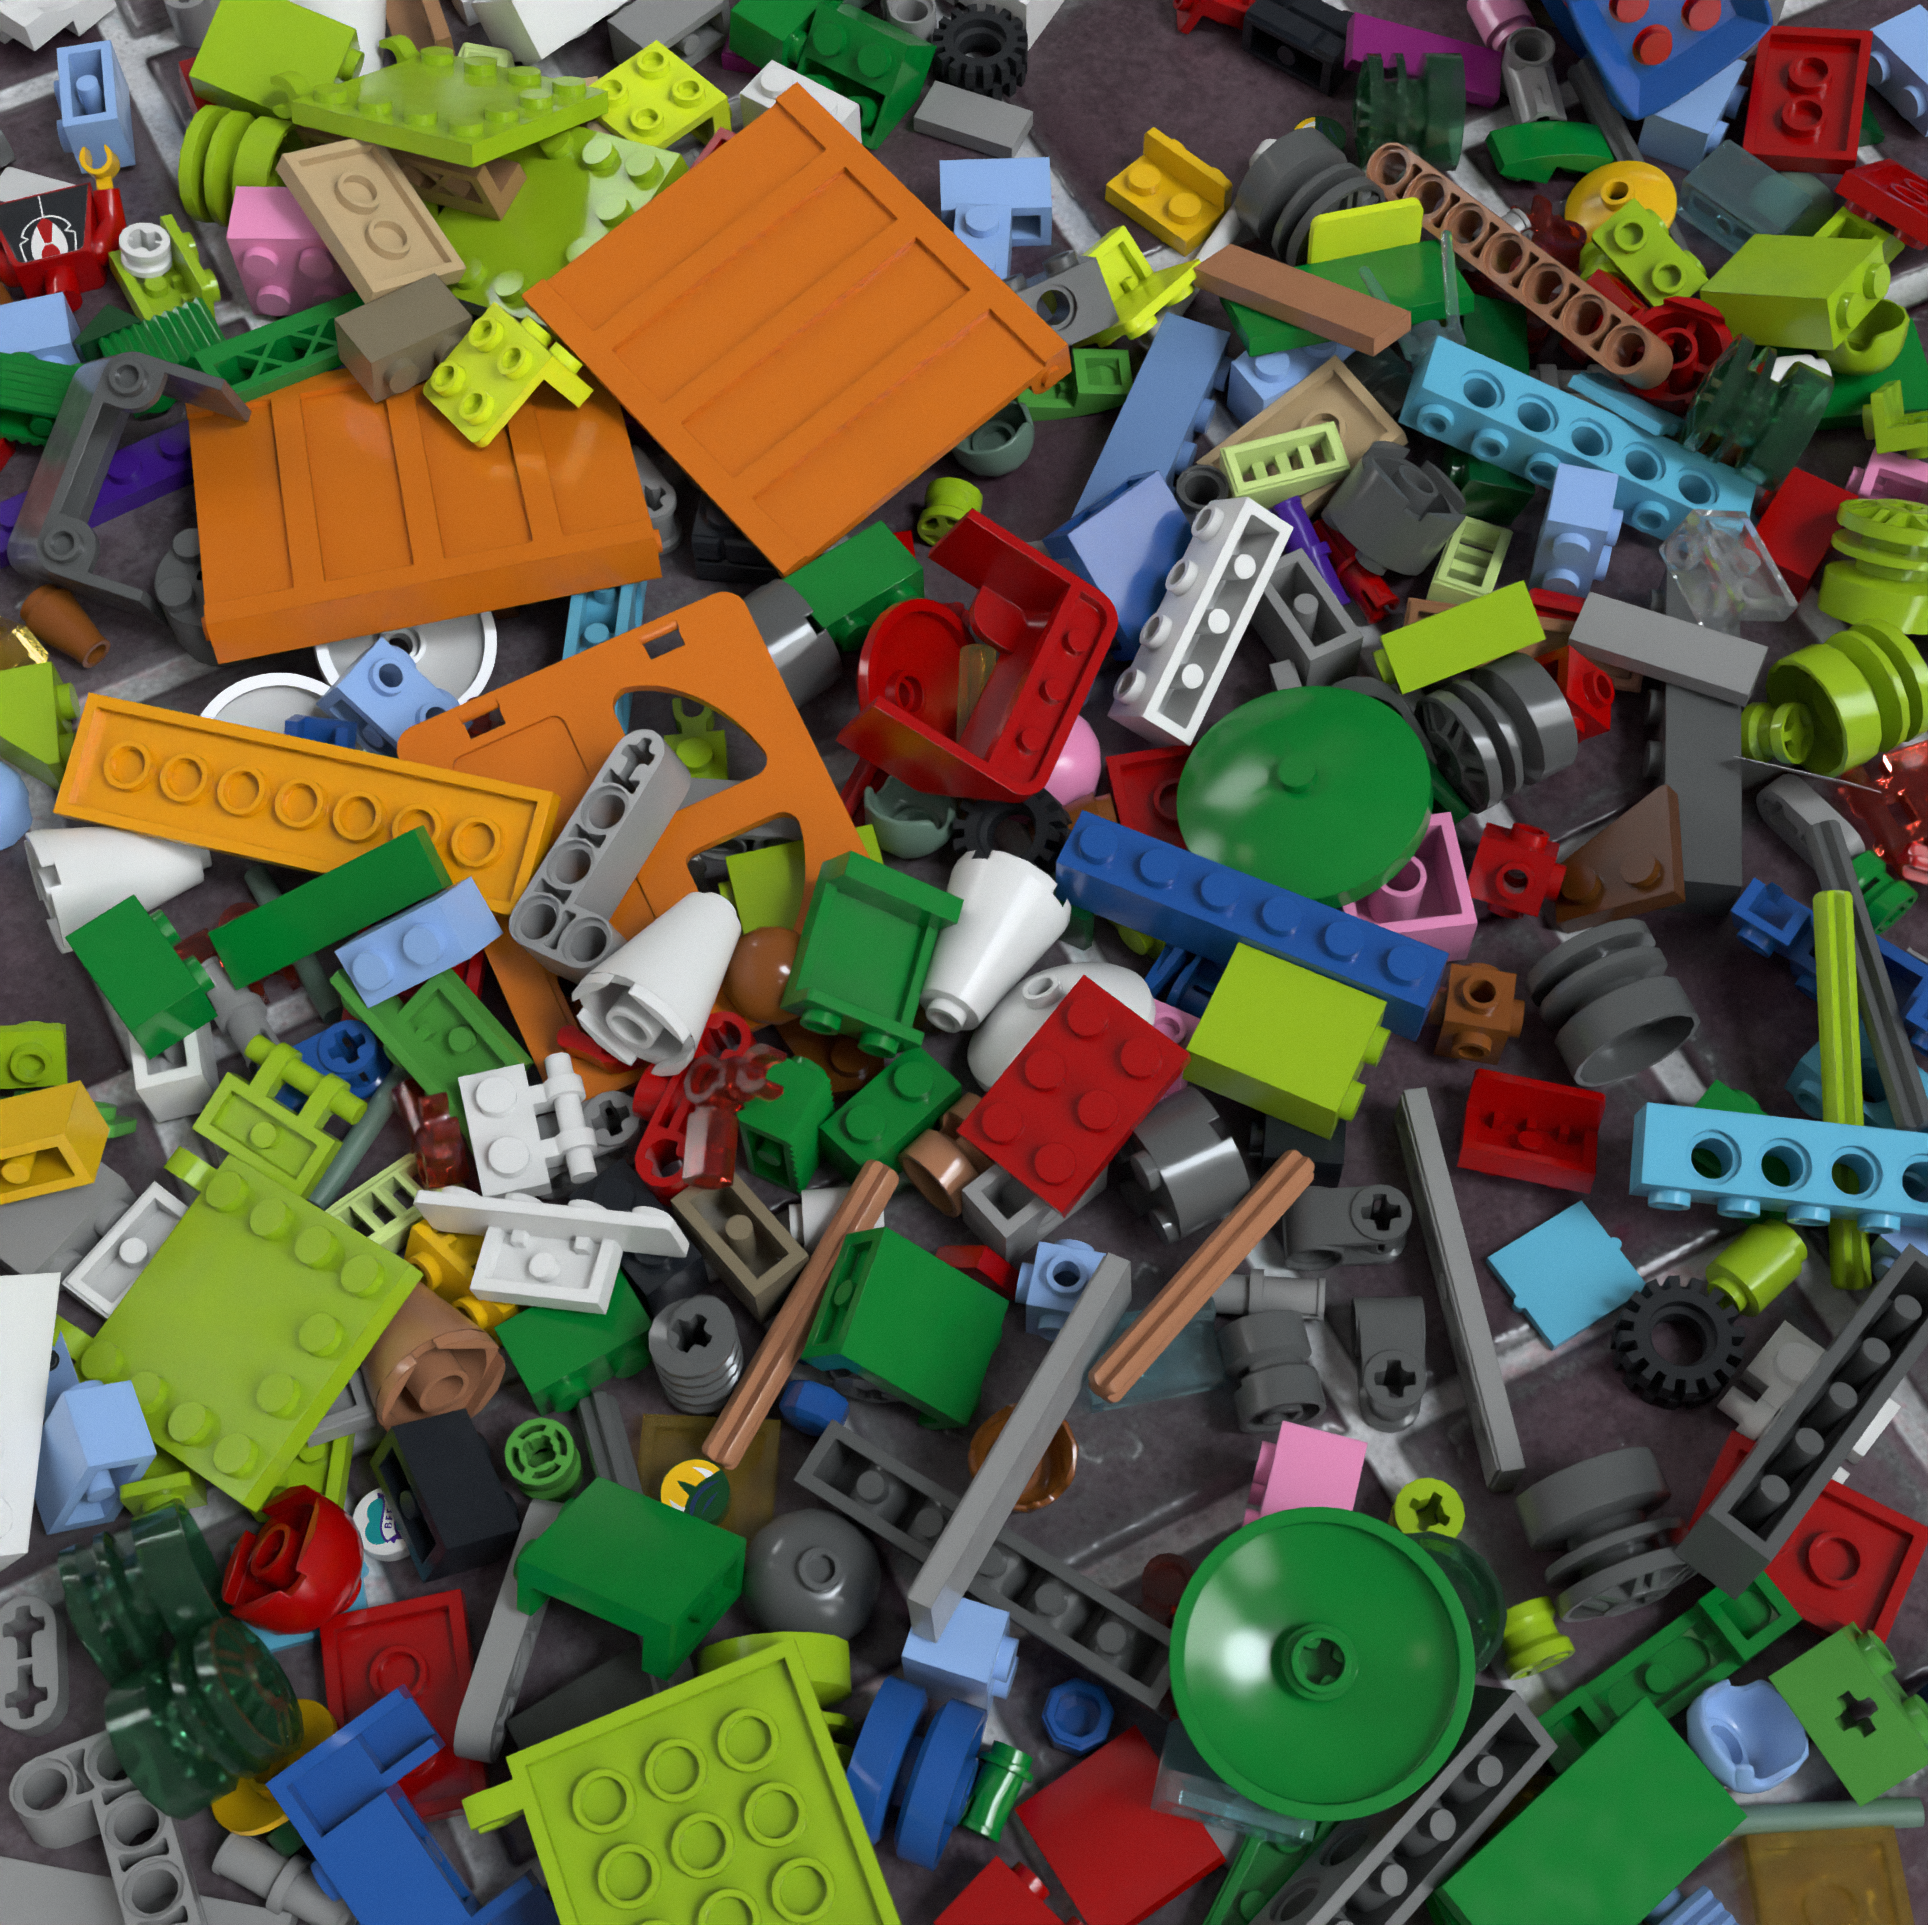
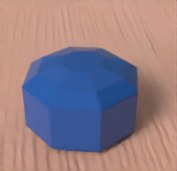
[779,1380,850,1438]
[1041,1677,1114,1757]

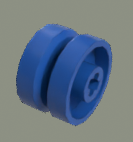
[846,1675,988,1872]

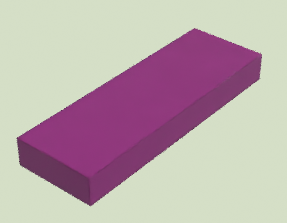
[1344,12,1502,108]

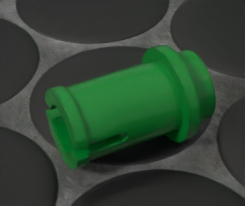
[958,1740,1034,1844]

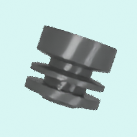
[1235,127,1386,267]
[1414,651,1578,814]
[1524,918,1701,1087]
[1512,1447,1699,1623]

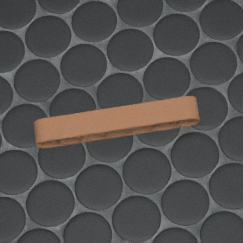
[1366,142,1673,389]

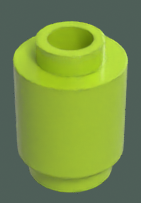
[1705,1218,1808,1317]

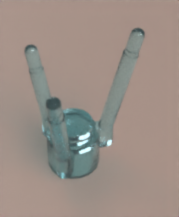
[1359,230,1467,371]

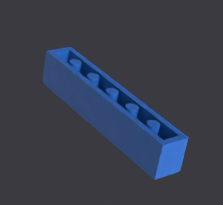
[1056,810,1449,1042]

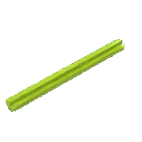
[1813,890,1872,1290]

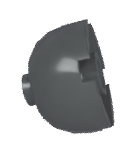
[739,1507,882,1641]

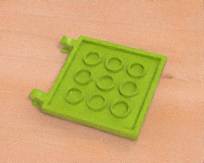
[270,34,608,168]
[435,126,689,342]
[52,1146,424,1513]
[461,1637,902,1925]

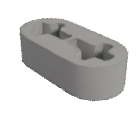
[1756,774,1865,871]
[0,1595,70,1737]

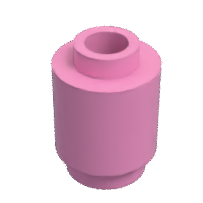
[1467,0,1536,58]

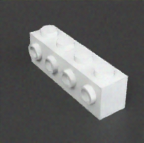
[1107,497,1294,746]

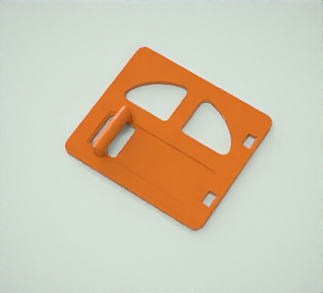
[397,592,870,1103]

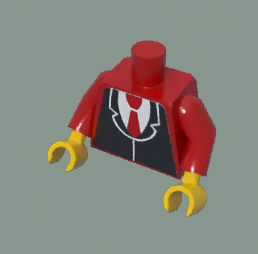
[0,144,127,312]

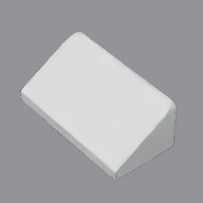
[61,1181,189,1321]

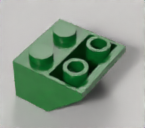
[796,2,937,150]

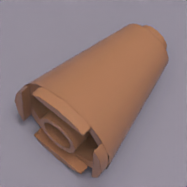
[359,1281,506,1433]

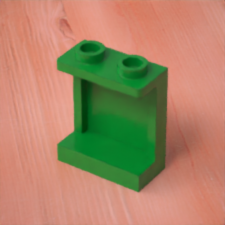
[780,851,964,1059]
[800,1226,1009,1430]
[513,1476,746,1681]

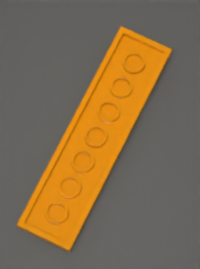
[53,692,561,918]

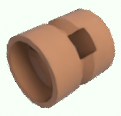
[898,1092,994,1218]

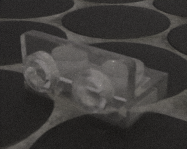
[1659,509,1799,634]

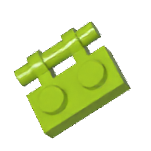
[192,1034,368,1199]

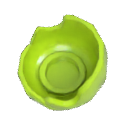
[1816,299,1910,376]

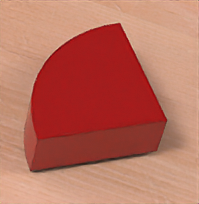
[935,1245,1020,1300]

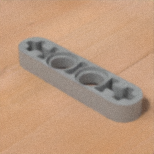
[453,1498,565,1764]

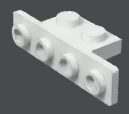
[413,1186,689,1315]

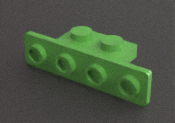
[330,968,534,1155]

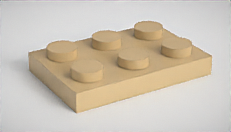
[276,139,467,304]
[1196,355,1408,518]

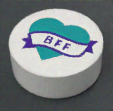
[353,1488,410,1562]

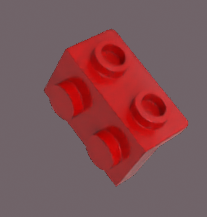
[1457,1068,1606,1194]

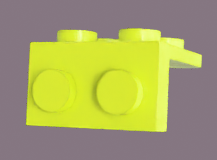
[589,40,732,149]
[1307,197,1432,332]
[1041,225,1201,348]
[423,301,594,448]

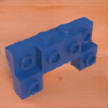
[1731,878,1928,1058]
[266,1684,561,1925]

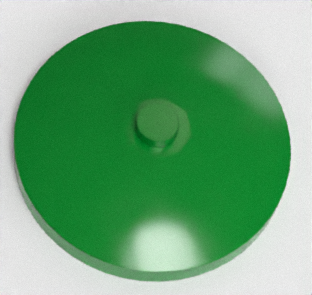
[1176,686,1433,908]
[1168,1507,1476,1821]

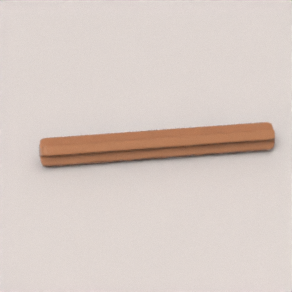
[1088,1149,1315,1404]
[702,1159,899,1470]

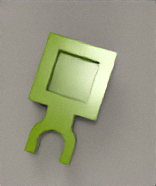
[664,698,729,780]

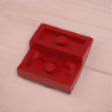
[1014,1725,1227,1925]

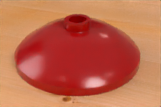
[857,598,987,744]

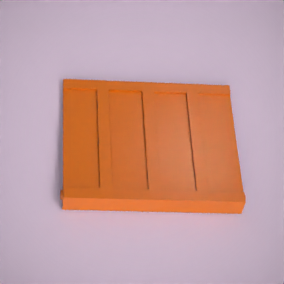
[521,82,1072,579]
[185,340,663,664]

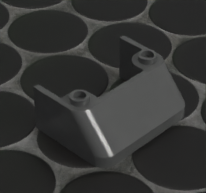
[7,351,252,627]

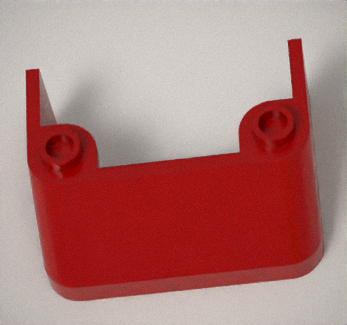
[835,508,1118,803]

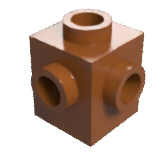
[1427,963,1525,1065]

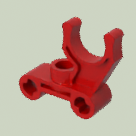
[557,1011,763,1207]

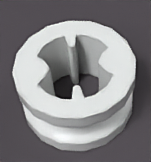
[119,223,172,278]

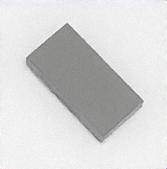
[914,80,1033,158]

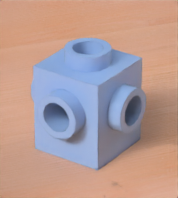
[1015,1239,1106,1342]

